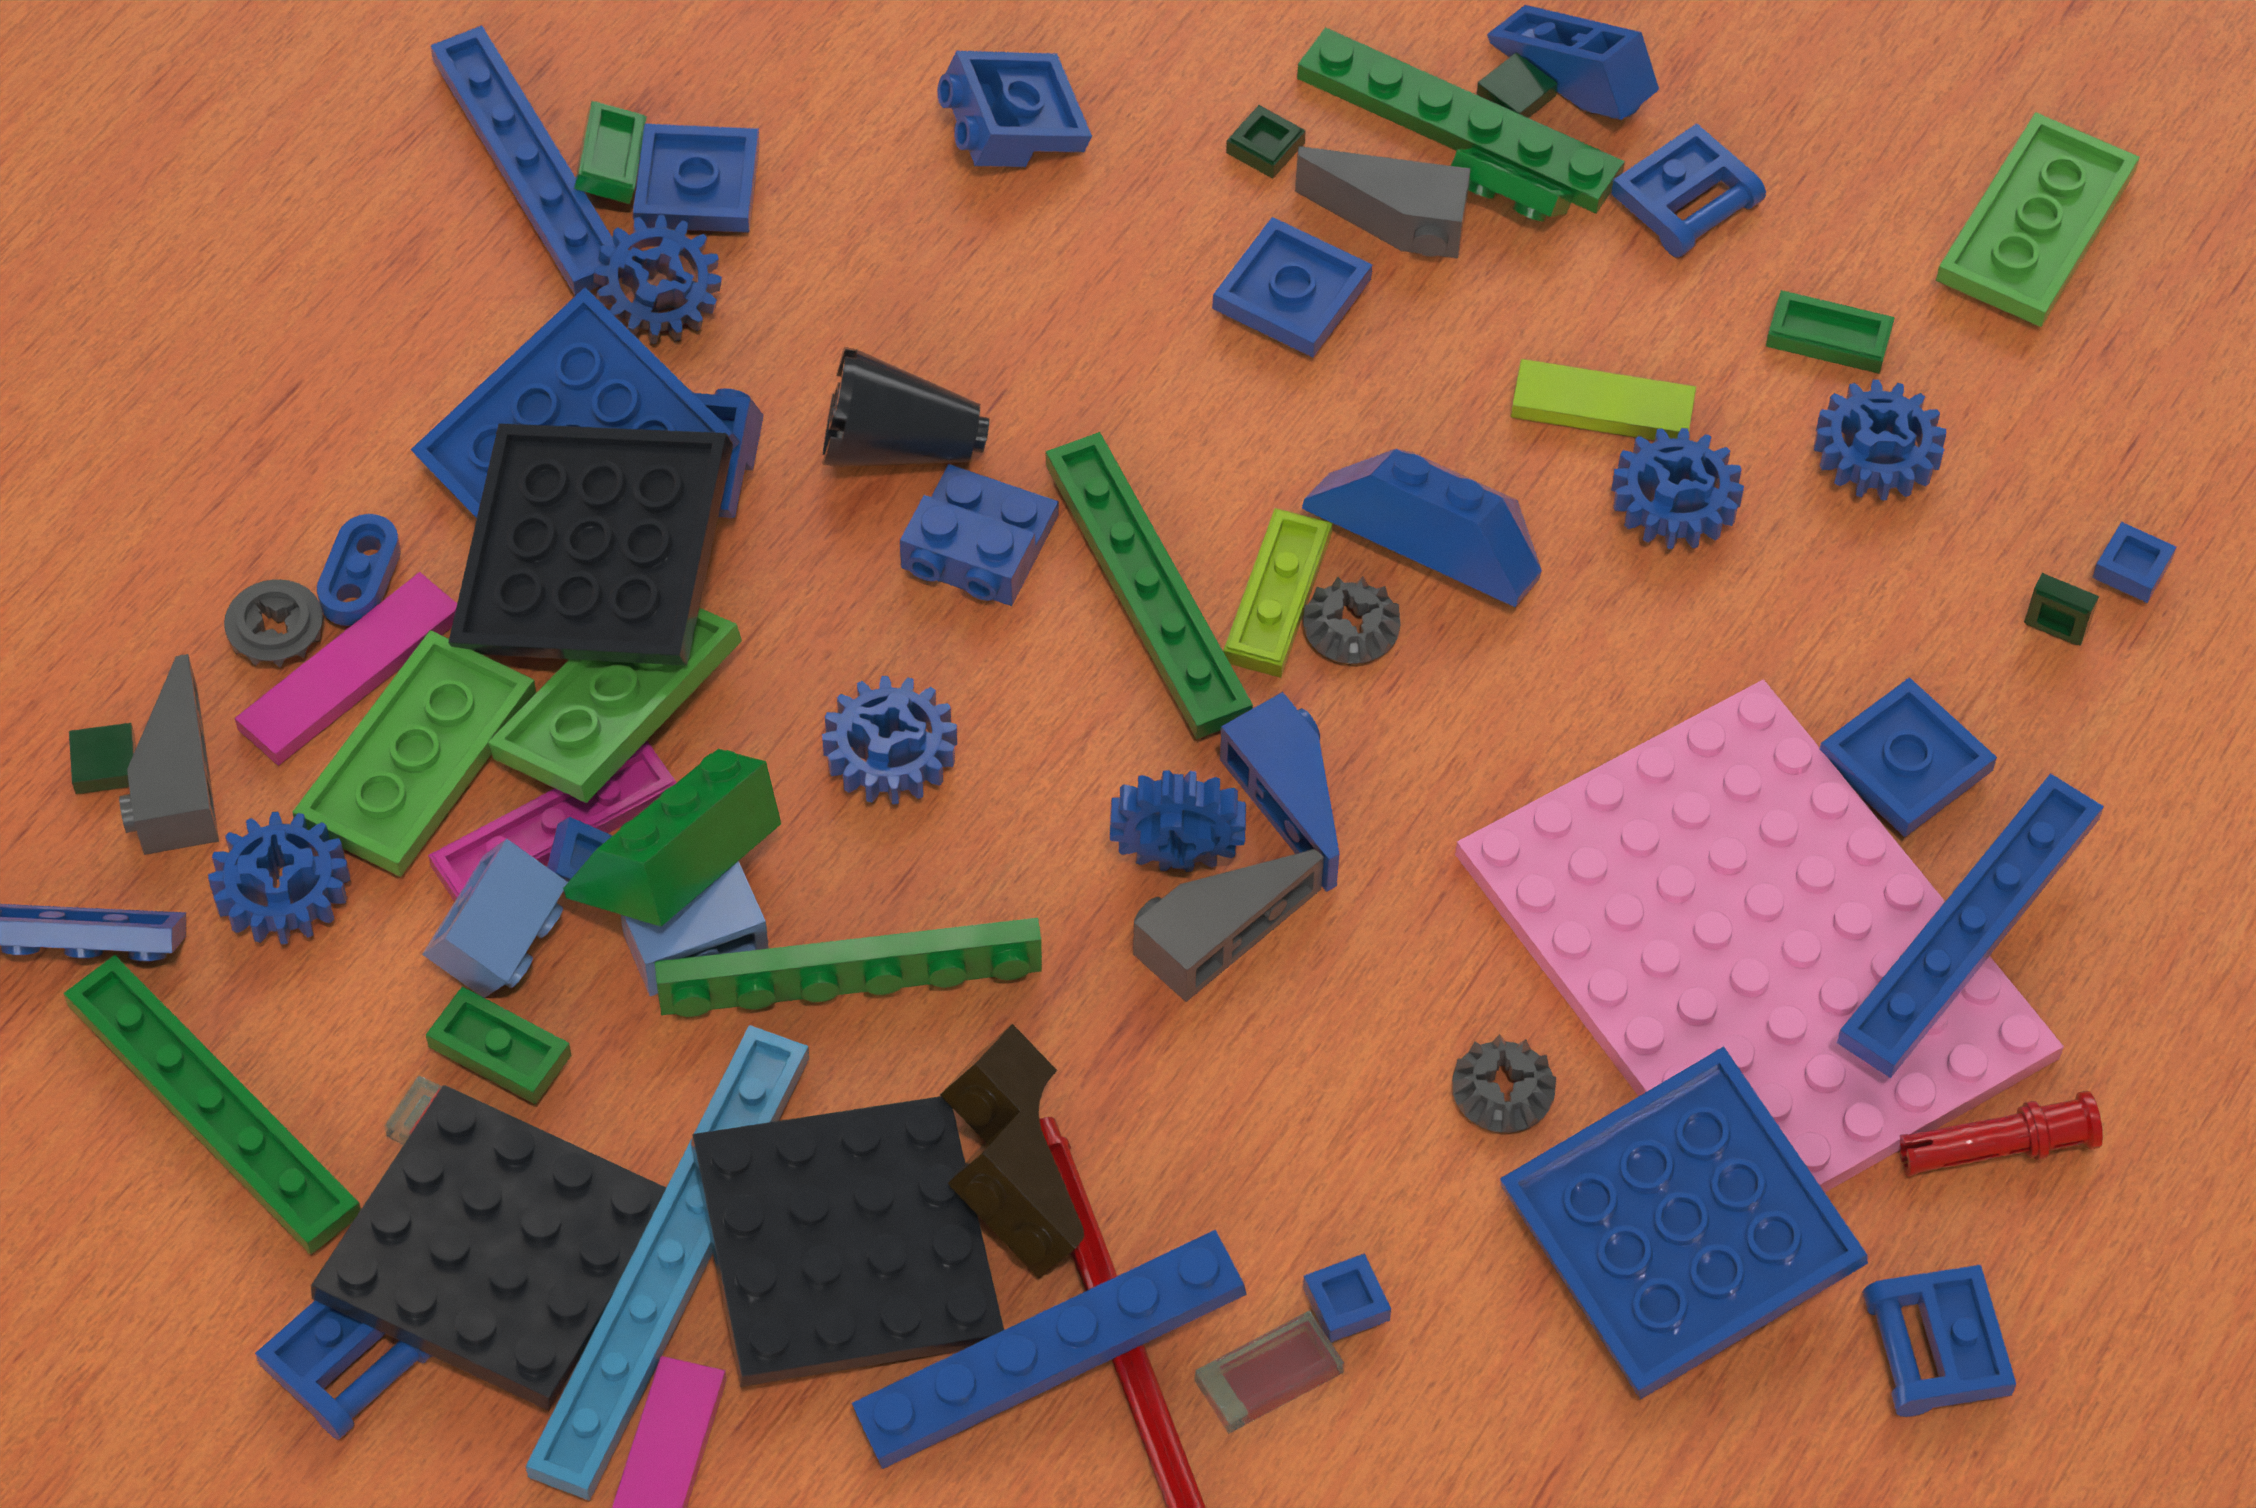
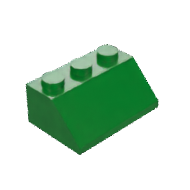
[563,749,781,927]

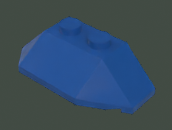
[1301,449,1542,607]

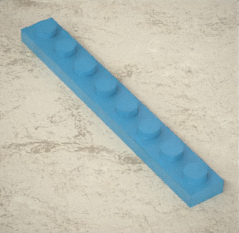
[526,1025,809,1501]

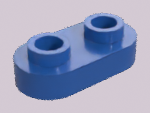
[317,514,400,626]

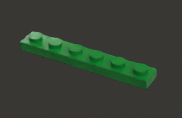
[1297,27,1625,214]
[1045,432,1253,739]
[655,918,1042,1017]
[63,955,361,1255]

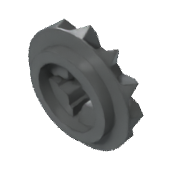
[1303,576,1400,664]
[224,579,324,668]
[1452,1034,1556,1133]

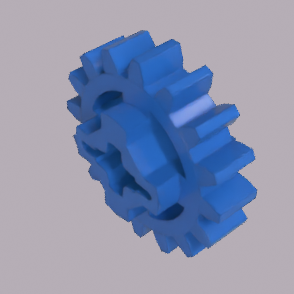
[593,215,722,344]
[1814,380,1947,500]
[1611,428,1744,549]
[822,676,958,804]
[1110,770,1246,872]
[208,812,350,944]

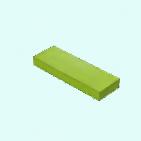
[1511,359,1696,440]
[1223,508,1332,678]

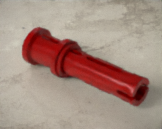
[1899,1091,2103,1176]

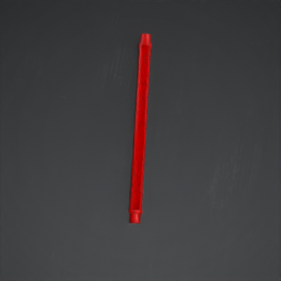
[1039,1117,1206,1508]

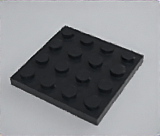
[448,423,733,666]
[311,1085,666,1411]
[691,1096,1004,1387]

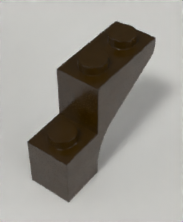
[940,1024,1084,1278]

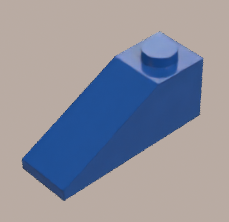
[1487,5,1660,120]
[1220,692,1340,892]

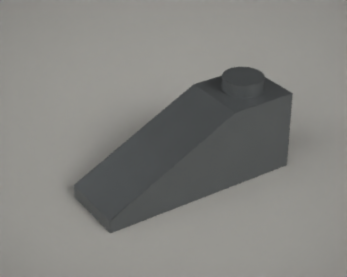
[1295,146,1470,258]
[119,654,219,855]
[1133,849,1324,1002]

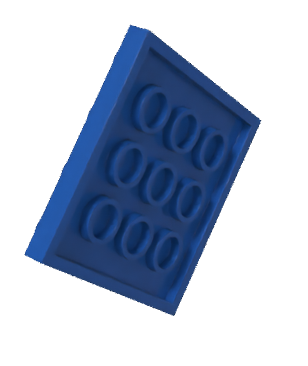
[411,287,740,518]
[1500,1046,1868,1400]

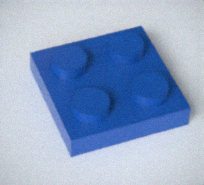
[633,124,760,232]
[1212,217,1373,357]
[1819,677,1997,837]

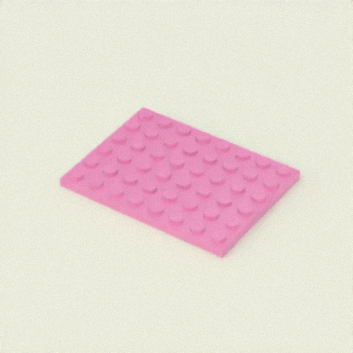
[1455,679,2064,1192]

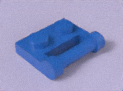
[1611,123,1766,258]
[1862,1265,2016,1417]
[255,1301,432,1440]

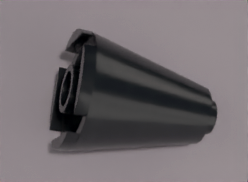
[822,347,989,467]

